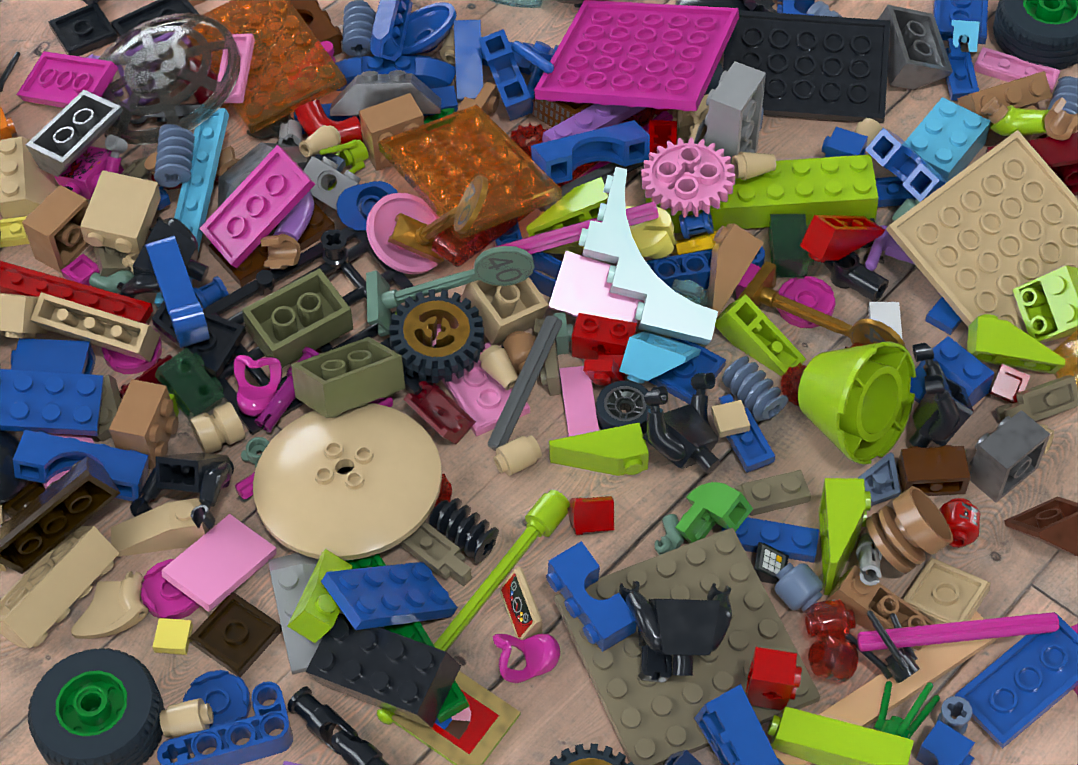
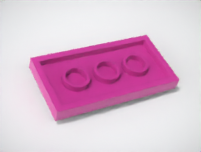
[16,51,118,108]
[199,145,315,268]

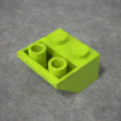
[1012,266,1078,343]

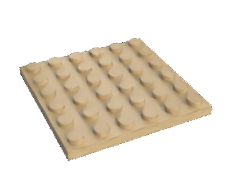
[886,130,1078,335]

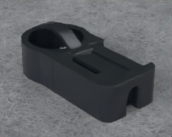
[638,629,672,682]

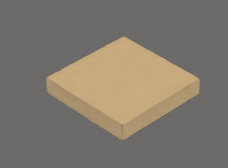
[903,557,991,624]

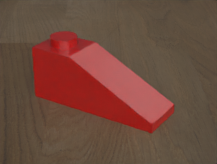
[800,215,885,263]

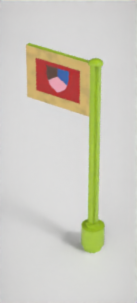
[377,490,570,765]

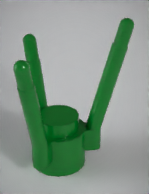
[873,681,940,739]

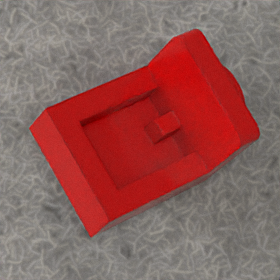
[583,355,625,386]

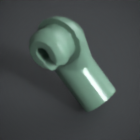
[89,270,134,293]
[654,514,684,555]

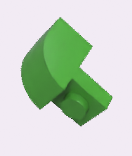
[675,482,753,544]

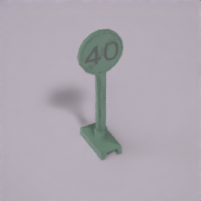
[366,246,534,337]

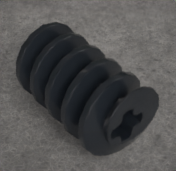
[428,498,499,564]

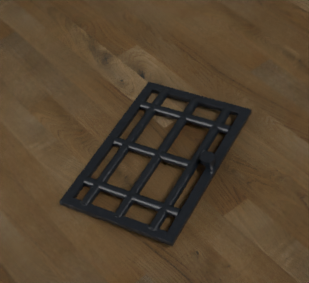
[195,227,416,435]

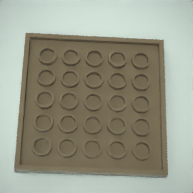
[555,527,821,765]

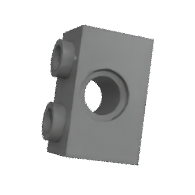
[303,156,361,210]

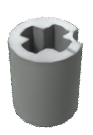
[278,120,303,146]

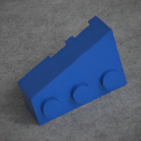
[694,684,784,765]

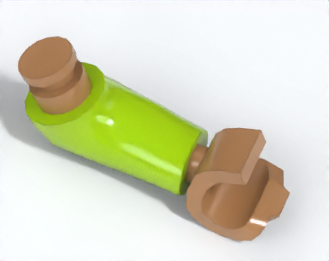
[981,97,1078,140]

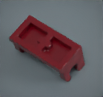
[403,381,476,444]

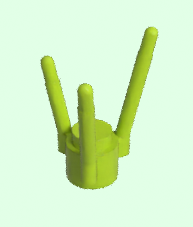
[319,139,369,190]

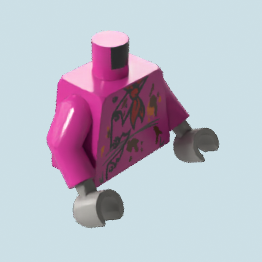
[54,134,128,200]

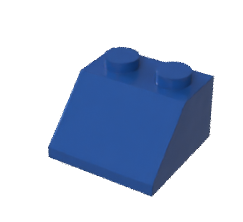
[910,336,995,407]

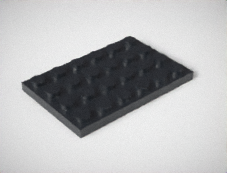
[723,10,890,124]

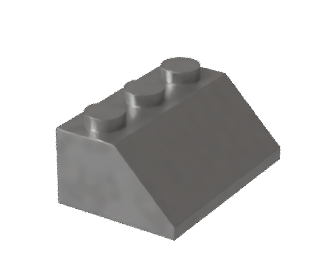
[877,5,953,90]
[26,90,123,177]

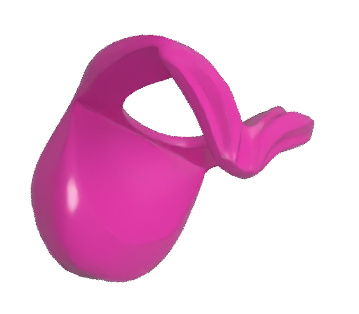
[234,355,282,417]
[493,633,561,683]

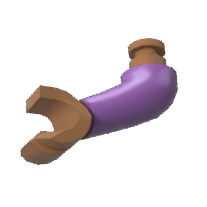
[260,191,315,270]

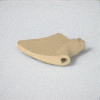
[71,571,148,639]

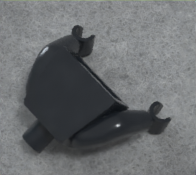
[117,217,209,298]
[909,343,974,448]
[642,373,720,474]
[130,453,234,529]
[619,581,732,676]

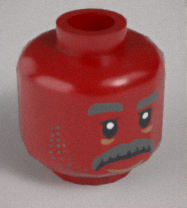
[939,498,980,548]

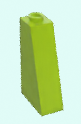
[767,706,914,765]

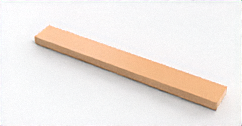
[773,611,997,765]

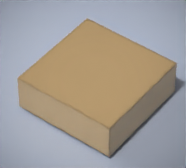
[711,400,750,438]

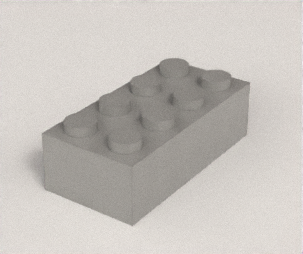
[704,61,766,160]

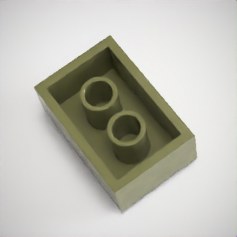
[242,268,353,368]
[291,337,405,418]

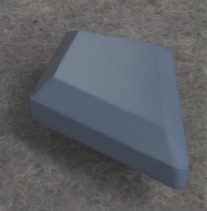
[858,452,901,506]

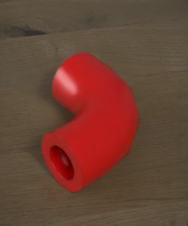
[294,100,363,145]

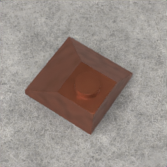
[1004,496,1078,556]

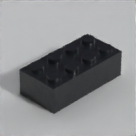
[306,613,461,728]

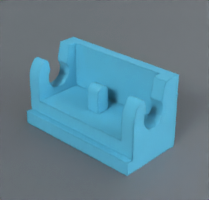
[951,20,980,52]

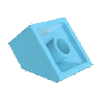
[619,331,701,383]

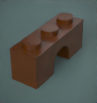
[276,0,343,56]

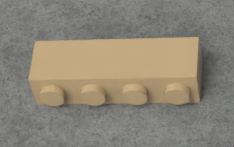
[30,292,161,362]

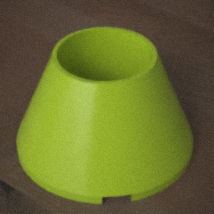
[798,341,916,464]

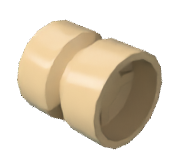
[190,402,246,454]

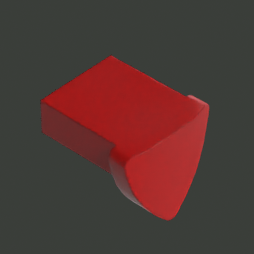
[568,496,614,536]

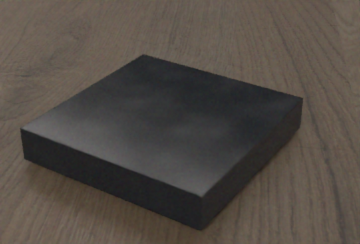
[48,3,119,56]

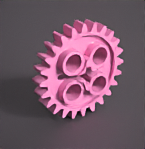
[641,137,735,217]

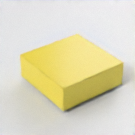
[153,618,193,655]

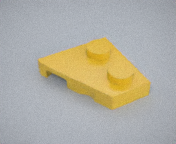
[671,230,718,255]

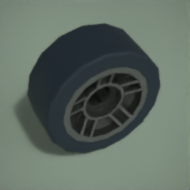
[596,381,650,435]

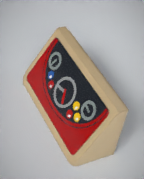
[500,567,542,640]

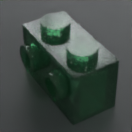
[768,214,814,278]
[155,348,224,421]

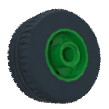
[993,0,1078,70]
[27,648,165,765]

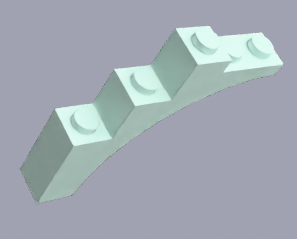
[578,167,718,346]

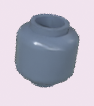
[775,563,823,612]

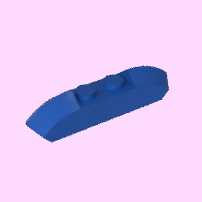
[370,0,413,61]
[321,55,456,91]

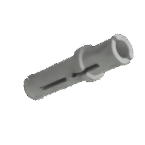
[856,533,882,586]

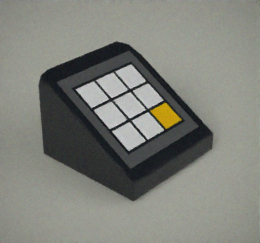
[754,542,789,584]

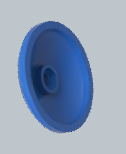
[401,2,457,56]

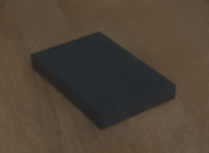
[110,0,201,50]

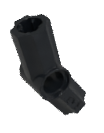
[824,252,889,302]

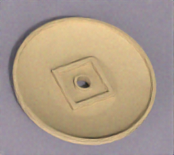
[253,403,442,561]

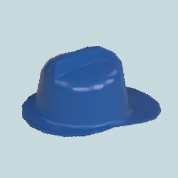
[336,181,398,231]

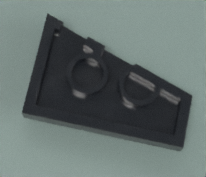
[152,301,246,379]

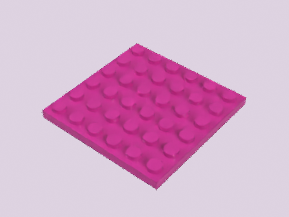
[534,0,739,111]

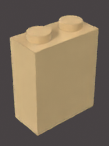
[80,170,161,254]

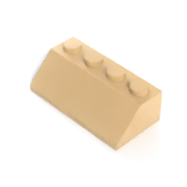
[0,526,120,648]

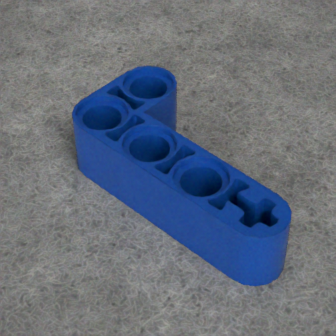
[145,235,210,348]
[157,681,293,765]

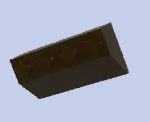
[0,456,121,574]

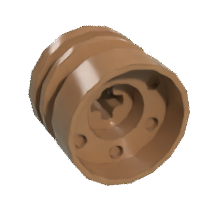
[866,486,953,574]

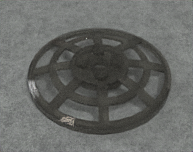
[99,13,241,145]

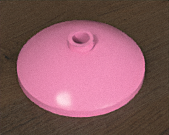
[366,193,447,274]

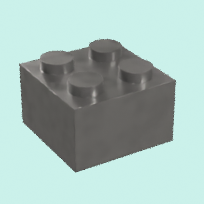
[970,410,1050,503]

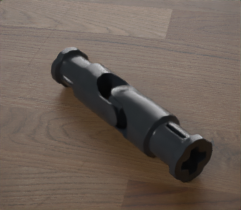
[287,686,390,765]

